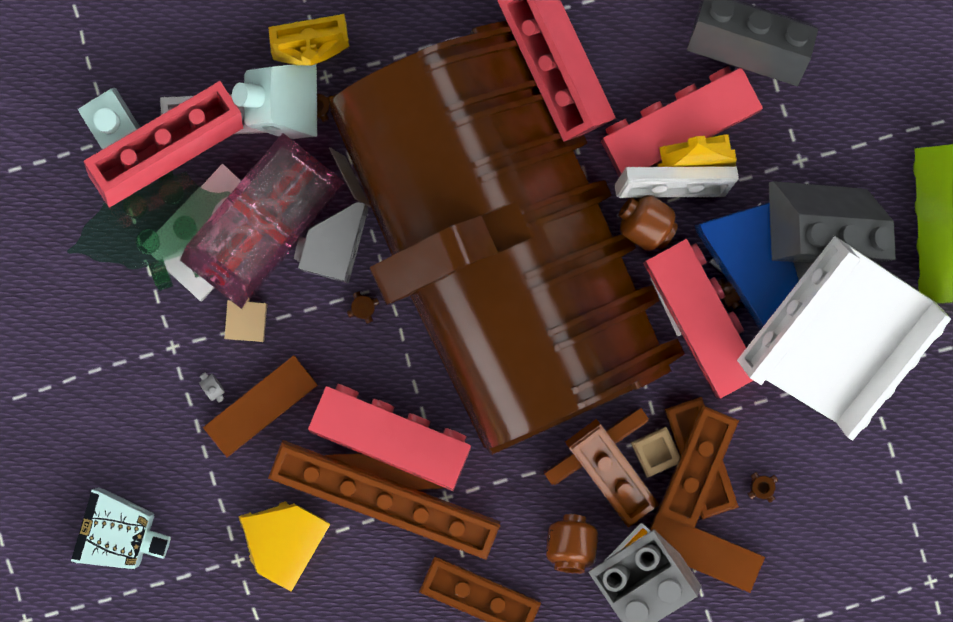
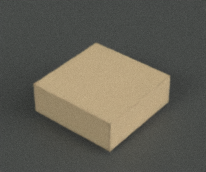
[224,300,267,342]
[630,426,680,478]

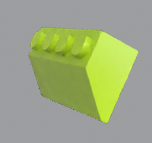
[913,144,953,304]

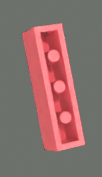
[498,0,616,142]
[601,66,763,177]
[84,81,243,208]
[643,239,754,399]
[308,384,471,491]

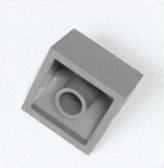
[294,202,369,284]

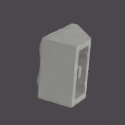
[588,529,702,622]

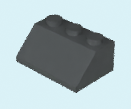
[687,0,818,87]
[769,181,896,264]

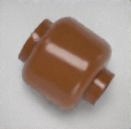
[618,195,678,251]
[546,514,598,573]

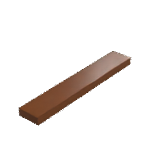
[268,440,500,560]

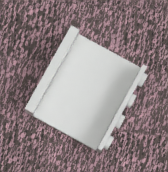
[737,236,951,441]

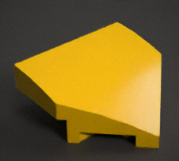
[268,14,350,66]
[657,134,737,167]
[239,501,330,592]

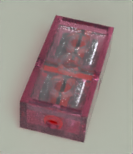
[180,133,344,309]

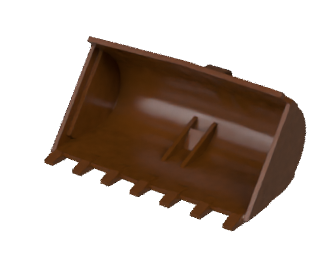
[329,20,685,455]

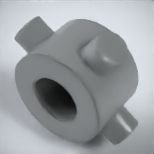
[199,372,225,403]

